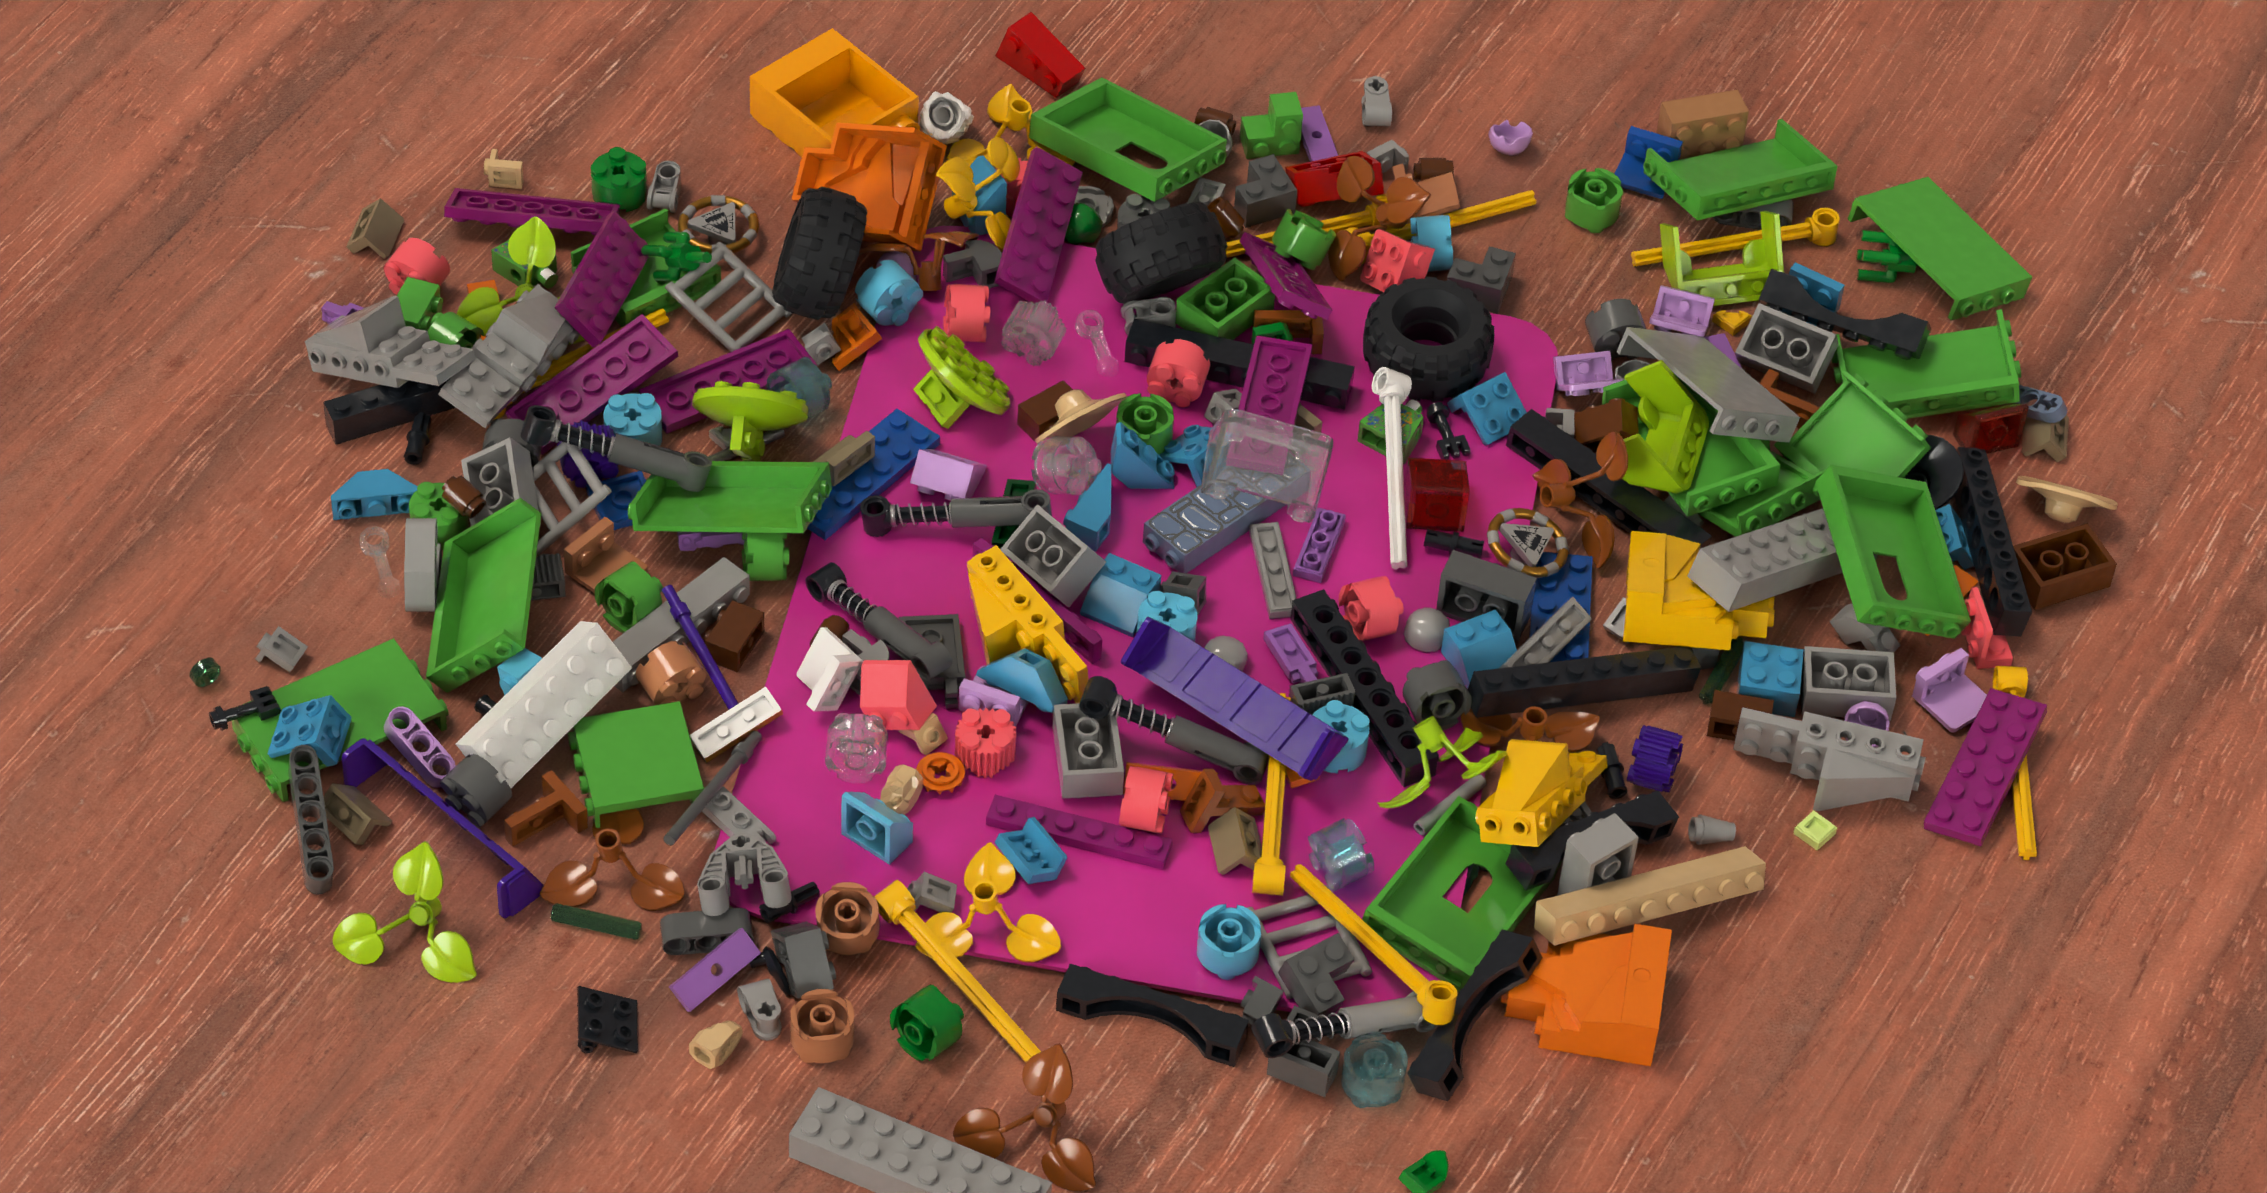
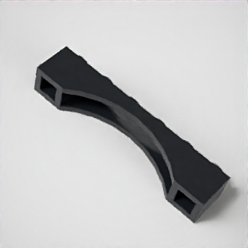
[1759,269,1931,360]
[1505,791,1679,891]
[1407,929,1543,1101]
[1056,964,1249,1067]

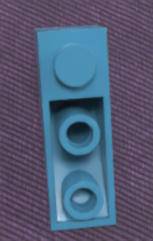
[1063,463,1111,552]

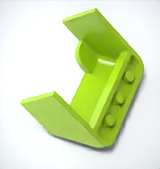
[1660,211,1784,306]
[1622,360,1709,494]

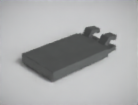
[899,614,965,709]

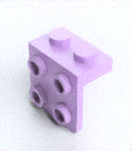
[1649,285,1715,337]
[1553,351,1624,396]
[1912,648,1987,732]
[959,665,1029,726]

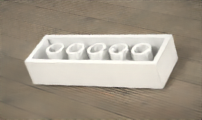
[456,621,632,788]

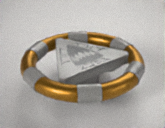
[678,195,759,253]
[1487,508,1569,578]

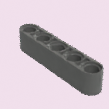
[288,745,334,894]

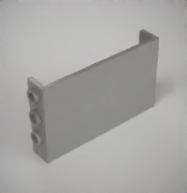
[1617,327,1800,443]

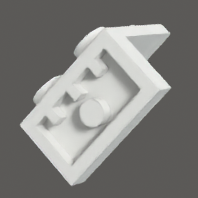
[796,627,864,712]

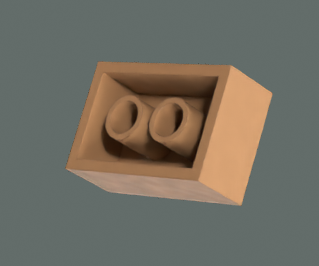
[1656,89,1749,160]

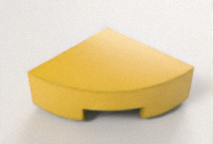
[1712,310,1752,336]

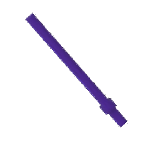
[662,585,739,710]

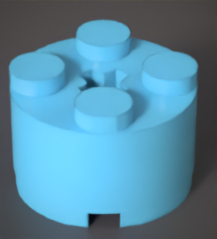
[1410,215,1453,272]
[855,260,923,326]
[603,393,662,446]
[1136,591,1198,642]
[1313,700,1370,773]
[1196,904,1261,980]

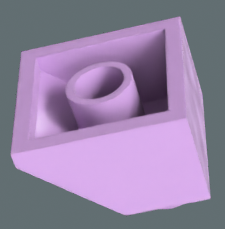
[910,449,987,501]

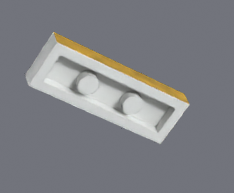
[689,687,783,763]

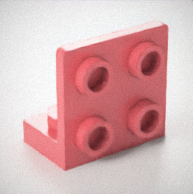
[1961,587,2013,669]

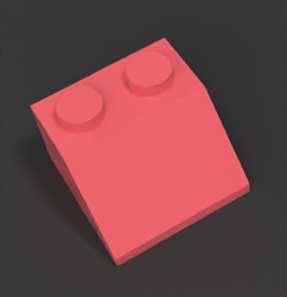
[860,660,937,730]

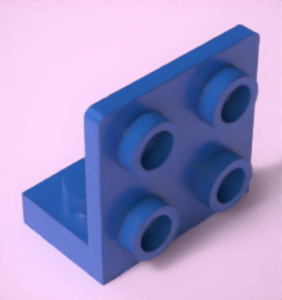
[1614,126,1683,199]

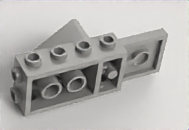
[438,284,580,428]
[305,296,476,388]
[1733,707,1926,811]

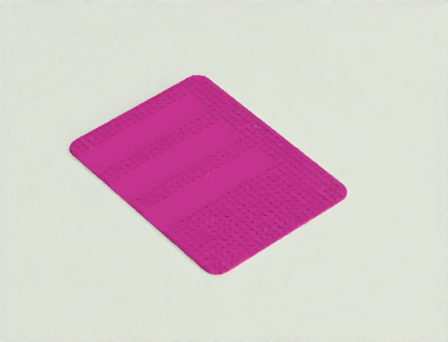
[714,226,1558,1017]

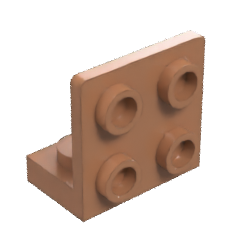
[1392,163,1461,224]
[564,517,648,593]

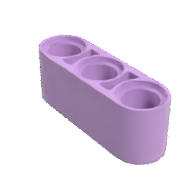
[384,706,455,788]

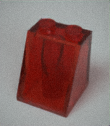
[1406,458,1470,532]

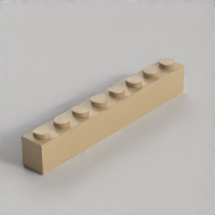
[1534,846,1766,946]

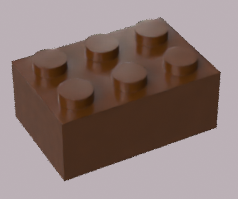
[2013,523,2117,610]

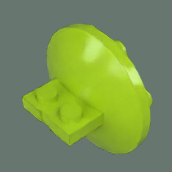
[913,326,1011,429]
[692,381,809,462]

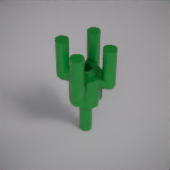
[1856,230,1919,283]
[641,232,712,281]

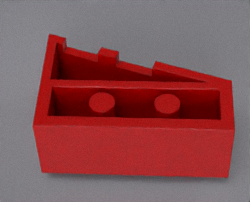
[995,12,1086,98]
[1285,151,1384,207]

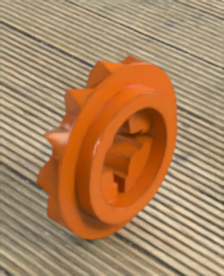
[916,752,965,795]

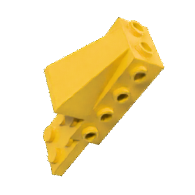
[967,545,1088,703]
[1476,739,1608,847]

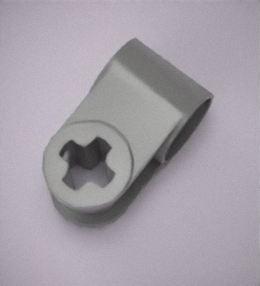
[1361,76,1392,126]
[647,161,681,213]
[1121,297,1176,335]
[737,978,782,1041]

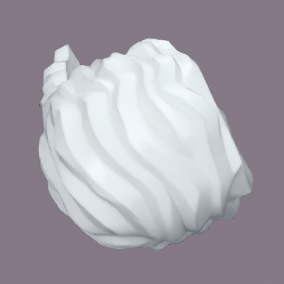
[919,91,974,144]

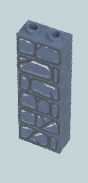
[1143,453,1310,573]

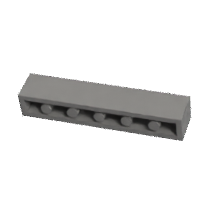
[613,557,750,692]

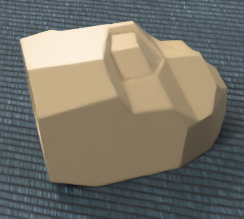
[880,764,923,815]
[689,1020,742,1069]

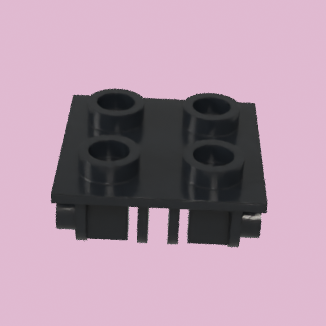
[577,986,638,1053]

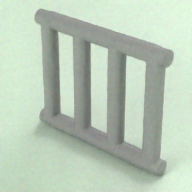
[665,242,792,352]
[532,442,612,557]
[1247,885,1372,999]

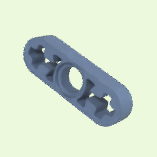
[1999,385,2068,423]

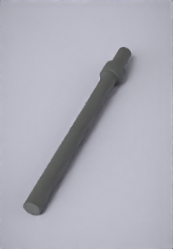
[663,731,762,846]

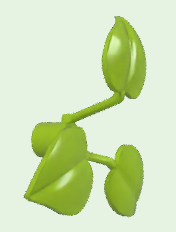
[457,217,585,344]
[1377,716,1507,808]
[333,841,477,983]

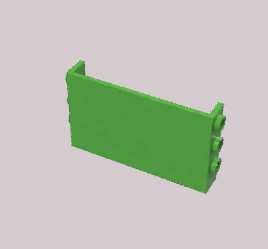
[1643,119,1837,221]
[1848,177,2032,321]
[1831,309,2021,419]
[1602,375,1780,517]
[628,461,832,533]
[426,498,541,693]
[232,638,449,802]

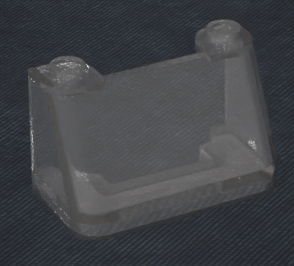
[1201,409,1333,523]

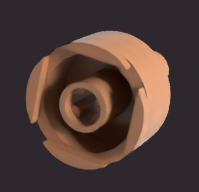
[635,641,706,705]
[815,882,880,955]
[790,989,854,1063]

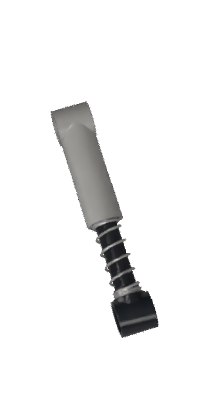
[1251,991,1438,1058]

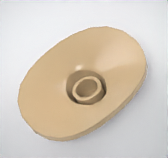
[1035,389,1128,445]
[2016,476,2118,523]

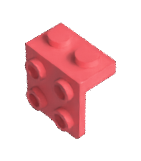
[1360,229,1435,292]

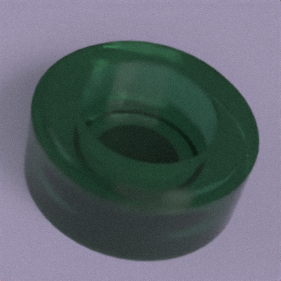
[189,657,221,687]

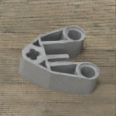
[404,518,442,612]
[697,833,792,916]

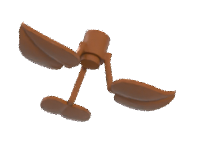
[1328,156,1431,281]
[858,231,979,291]
[1532,431,1628,568]
[1460,706,1600,752]
[540,808,685,911]
[953,1043,1096,1191]

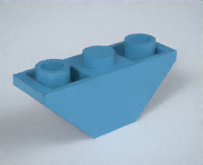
[1110,422,1175,489]
[331,469,418,520]
[976,648,1068,713]

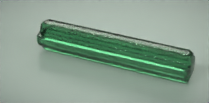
[1699,637,1744,705]
[551,903,642,940]

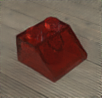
[1953,403,2029,454]

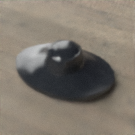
[1904,435,1964,510]

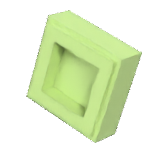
[1793,810,1837,850]

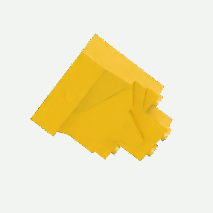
[1623,531,1775,650]

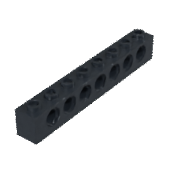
[1955,447,2032,637]
[1291,589,1439,787]

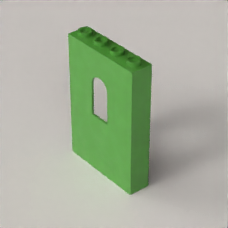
[1029,77,1227,202]
[1815,464,1971,639]
[1362,796,1562,991]

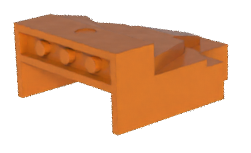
[791,123,947,252]
[1501,924,1672,1067]

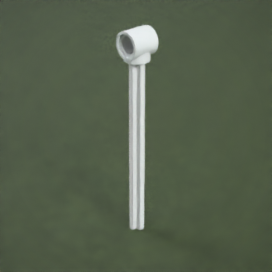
[1372,367,1412,570]

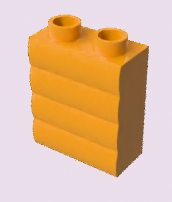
[750,28,920,158]

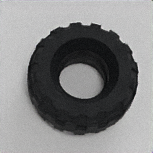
[772,186,867,320]
[1095,202,1228,304]
[1363,277,1494,402]

